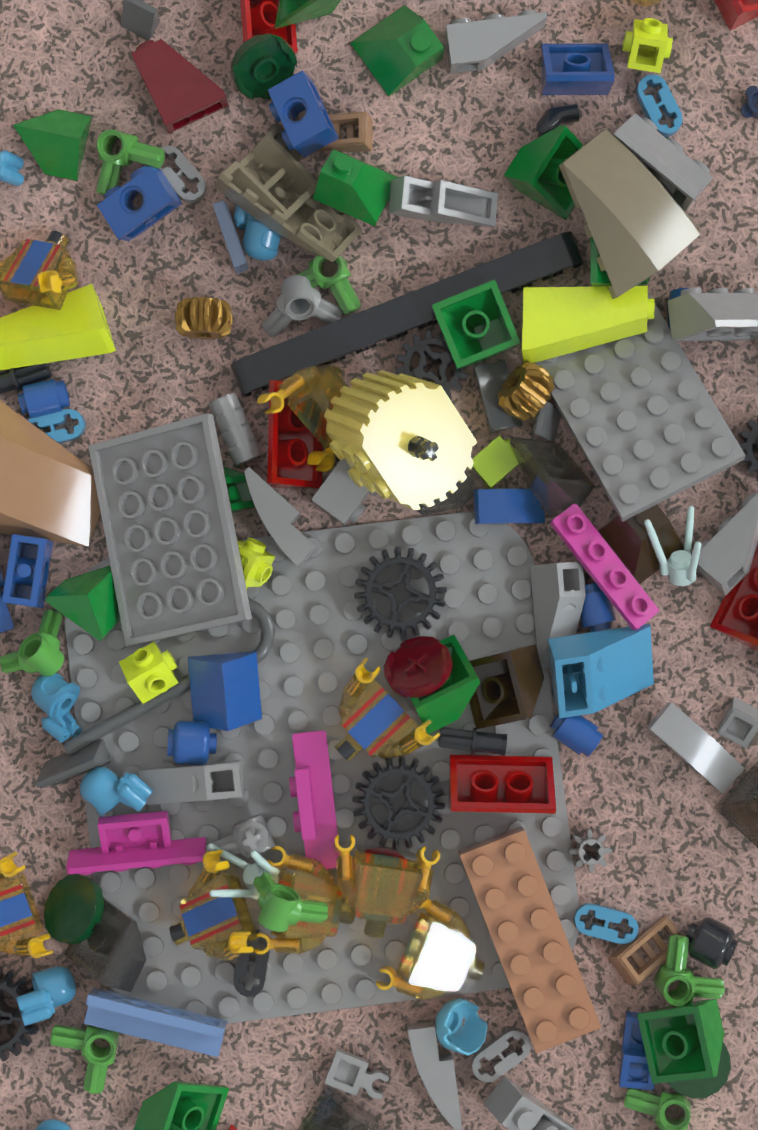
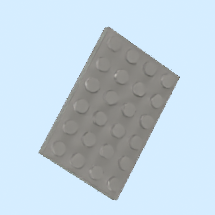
[535,293,745,522]
[88,413,252,646]

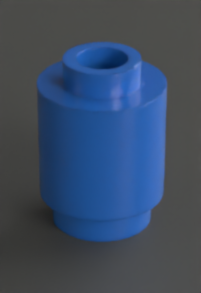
[18,378,71,419]
[580,583,616,632]
[550,714,603,757]

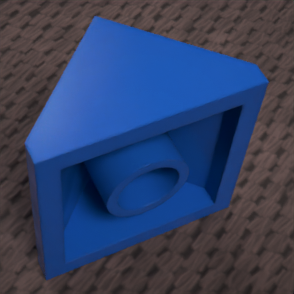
[541,43,615,95]
[188,651,262,731]

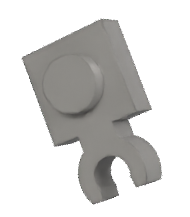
[324,1048,389,1099]

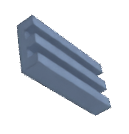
[212,200,248,274]

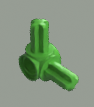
[96,129,165,195]
[297,255,361,315]
[0,609,64,676]
[253,872,328,932]
[654,934,725,1006]
[50,1025,119,1094]
[624,1088,691,1130]

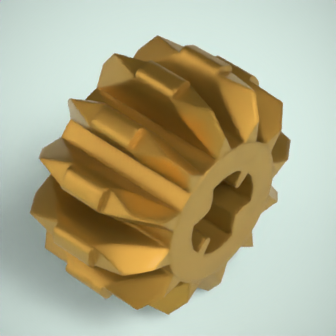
[175,296,233,340]
[497,361,555,421]

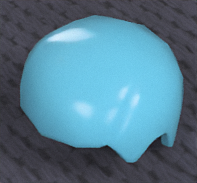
[435,998,488,1056]

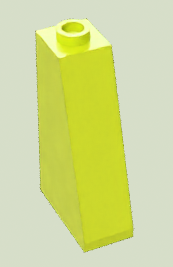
[0,284,116,370]
[522,286,655,363]

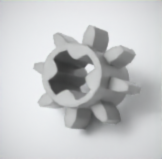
[568,828,612,873]

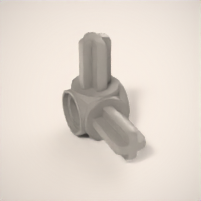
[262,275,342,337]
[206,814,275,861]

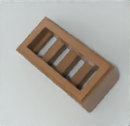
[302,111,372,152]
[608,915,681,985]

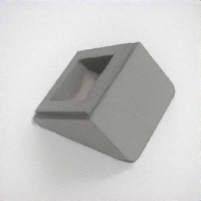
[716,697,758,748]

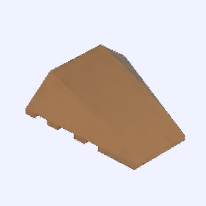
[0,400,101,546]

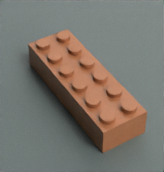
[458,826,601,1053]

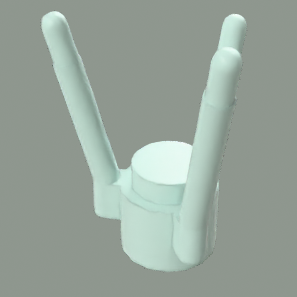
[644,506,701,586]
[208,843,280,901]

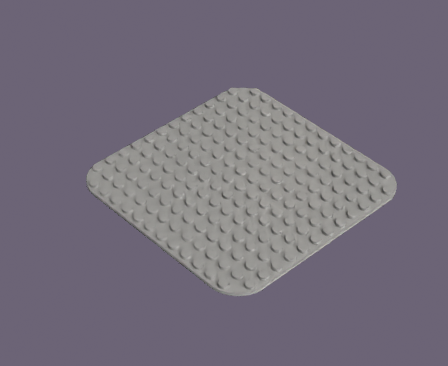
[65,512,579,1024]

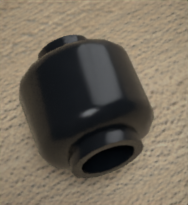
[686,917,739,969]

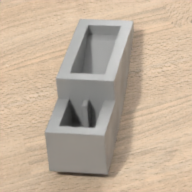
[388,175,498,227]
[244,467,317,568]
[646,702,745,794]
[407,1021,462,1130]

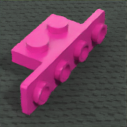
[550,504,659,630]
[289,730,341,871]
[66,811,207,875]

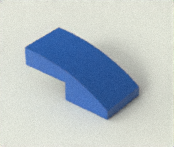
[474,489,545,525]
[619,1011,655,1091]

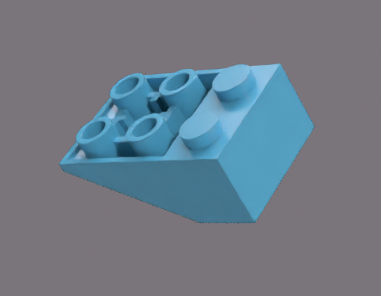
[548,624,654,718]

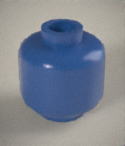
[167,721,217,765]

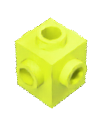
[622,18,673,73]
[237,538,276,589]
[119,641,179,704]

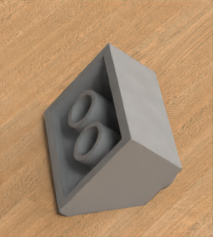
[613,113,714,212]
[667,288,758,341]

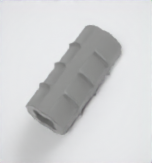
[209,393,262,467]

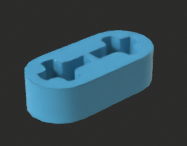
[636,74,683,137]
[28,409,86,444]
[574,903,639,944]

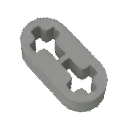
[158,146,207,204]
[471,1028,531,1082]

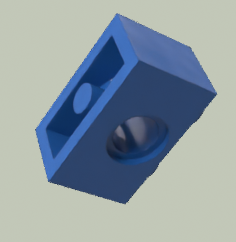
[268,70,339,158]
[97,166,183,242]
[2,534,53,608]

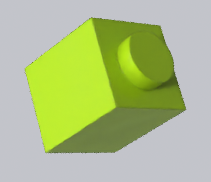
[471,435,522,489]

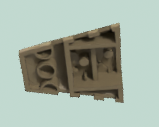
[214,123,362,262]
[559,129,700,299]

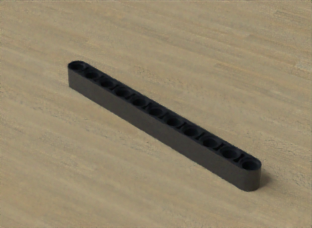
[230,231,584,397]

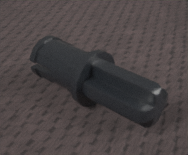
[0,363,51,395]
[438,727,507,756]

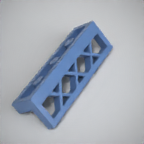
[84,987,228,1057]

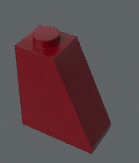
[131,39,229,134]

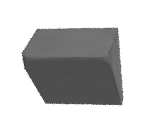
[121,0,160,40]
[530,401,561,442]

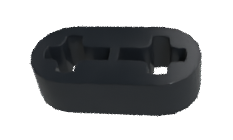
[234,930,270,997]

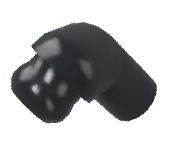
[536,104,579,138]

